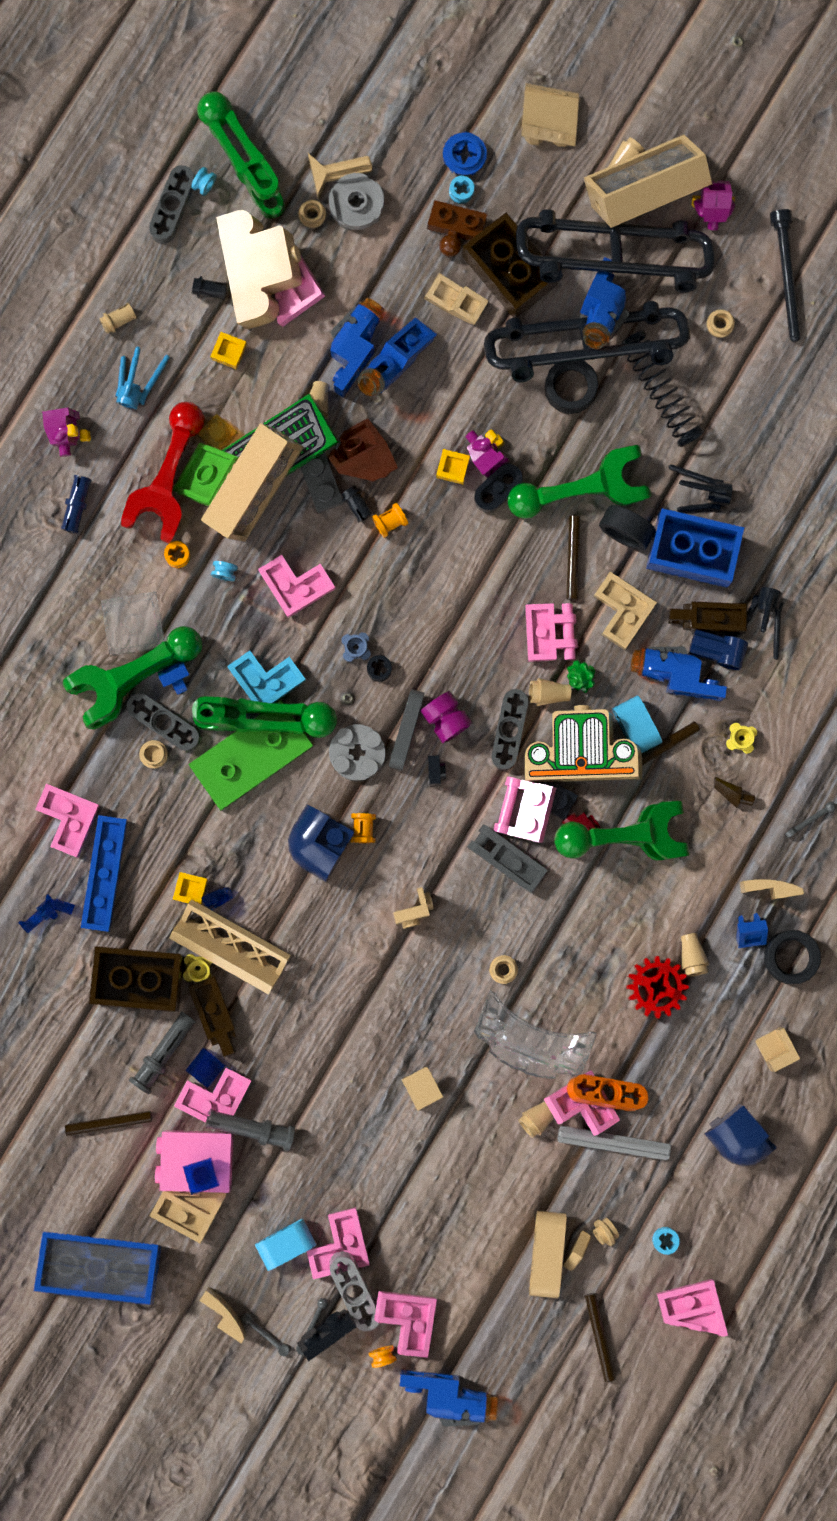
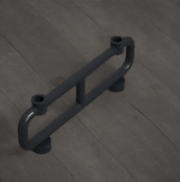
[516,209,715,293]
[484,301,691,383]

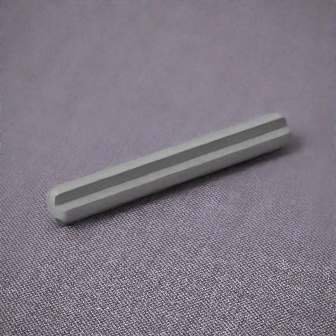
[557,1126,671,1161]

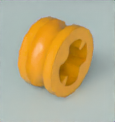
[164,541,190,568]
[368,1345,397,1368]

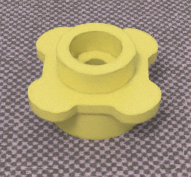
[726,723,757,754]
[183,954,212,982]

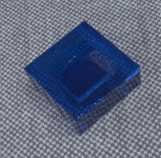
[185,1048,226,1088]
[183,1157,220,1195]

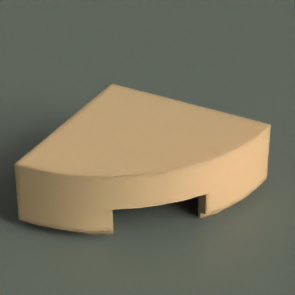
[562,1231,591,1271]

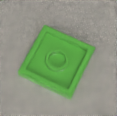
[173,442,239,507]

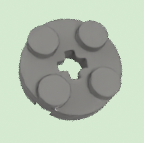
[329,173,384,230]
[329,724,386,781]

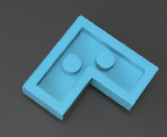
[227,651,306,703]

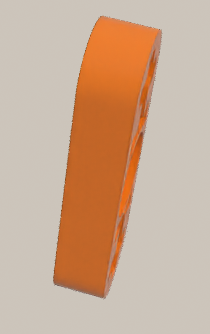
[567,1074,648,1112]

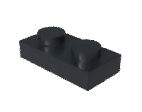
[297,1309,357,1362]

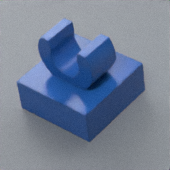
[158,662,189,695]
[736,913,768,949]

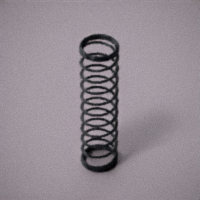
[620,330,704,447]

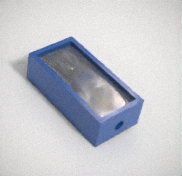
[34,1232,162,1305]

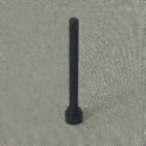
[770,209,801,342]

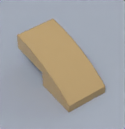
[424,273,488,325]
[739,879,804,900]
[200,1287,247,1343]

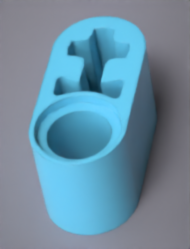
[612,695,662,753]
[255,1219,317,1271]

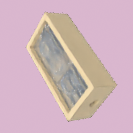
[584,135,712,228]
[201,423,304,542]

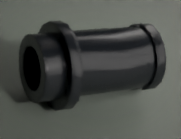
[192,276,227,300]
[341,485,374,523]

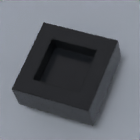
[428,755,446,787]
[550,782,578,821]

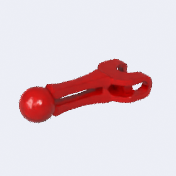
[121,402,205,544]

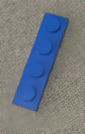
[80,815,128,932]

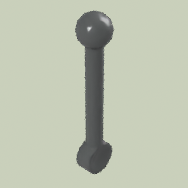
[785,802,836,838]
[296,1298,329,1355]
[240,1313,290,1356]

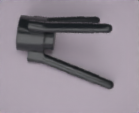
[668,464,732,512]
[734,587,784,660]

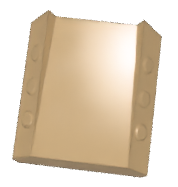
[521,83,579,147]

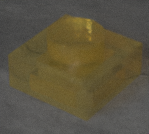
[198,414,238,450]

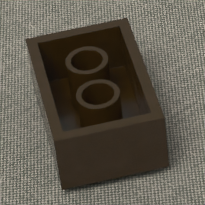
[462,212,558,318]
[89,946,185,1012]

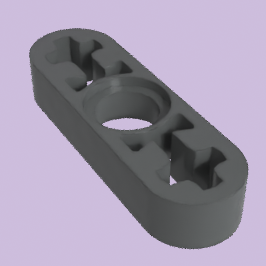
[149,165,194,244]
[389,689,425,771]
[491,689,528,770]
[127,693,200,752]

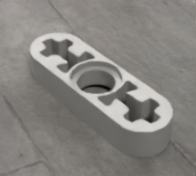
[329,1251,379,1331]

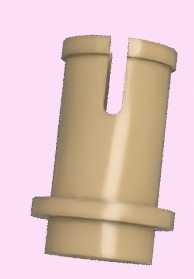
[99,303,137,334]

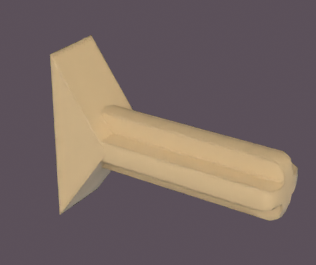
[308,153,372,201]

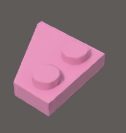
[275,256,325,327]
[656,1279,728,1337]

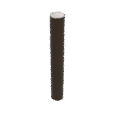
[566,516,580,600]
[642,721,700,766]
[65,1111,152,1136]
[584,1293,616,1382]

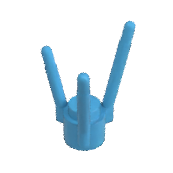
[115,347,170,409]

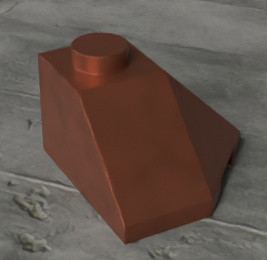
[328,418,398,481]

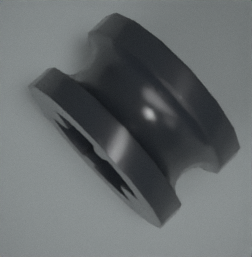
[367,655,392,682]

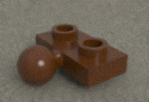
[427,200,487,257]

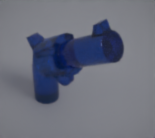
[18,894,75,933]

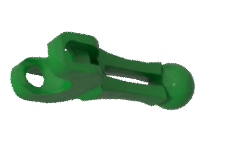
[197,92,285,219]
[507,445,652,519]
[63,626,202,730]
[192,696,337,738]
[554,801,690,861]

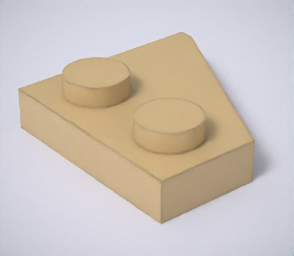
[150,1191,228,1244]

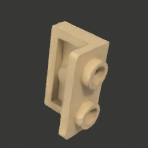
[393,887,434,929]

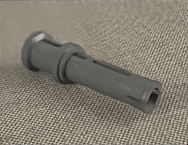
[129,1011,196,1095]
[205,1109,295,1152]

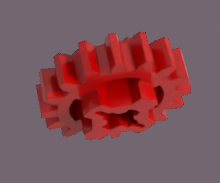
[625,956,689,1018]

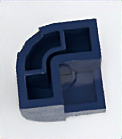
[288,804,355,883]
[704,1104,777,1166]

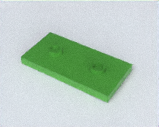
[188,700,313,811]

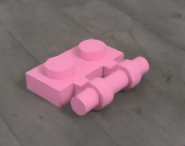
[525,603,578,662]

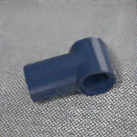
[688,630,749,671]

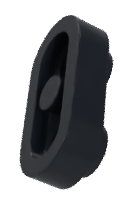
[474,464,523,512]

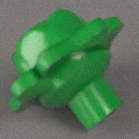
[567,660,595,693]

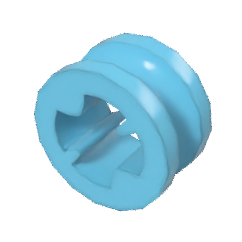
[191,167,216,196]
[449,176,474,204]
[211,561,238,581]
[652,1227,679,1255]

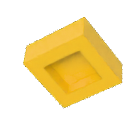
[210,332,247,370]
[436,449,470,485]
[172,872,208,905]

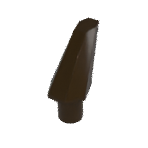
[714,777,755,808]

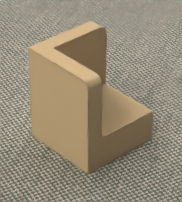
[755,1027,800,1072]
[402,1067,443,1110]

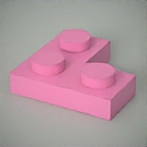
[258,555,336,618]
[35,784,100,858]
[174,1067,252,1132]
[544,1070,620,1136]
[307,1207,370,1279]
[374,1291,437,1358]

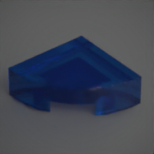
[201,887,235,911]

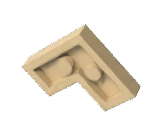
[594,572,657,650]

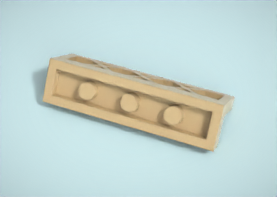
[169,899,291,995]

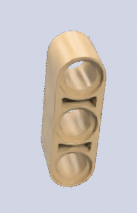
[529,1211,566,1299]

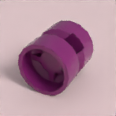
[420,691,473,744]

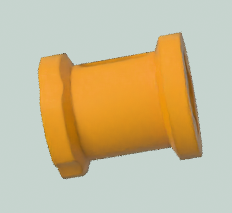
[372,502,408,538]
[350,813,376,843]

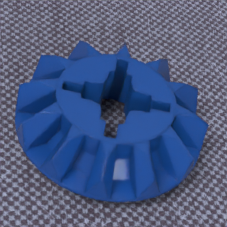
[443,132,487,176]

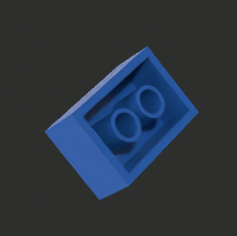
[646,508,745,588]

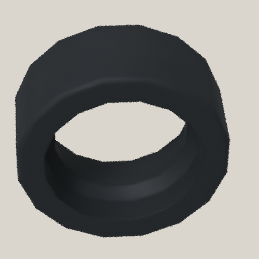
[545,360,598,414]
[599,505,656,551]
[764,930,821,984]

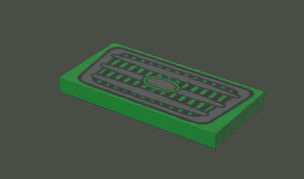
[222,394,339,488]

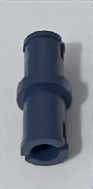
[60,475,92,534]

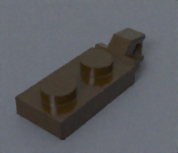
[668,601,747,634]
[188,976,237,1057]

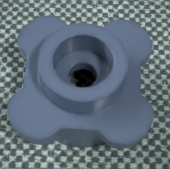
[341,632,371,662]

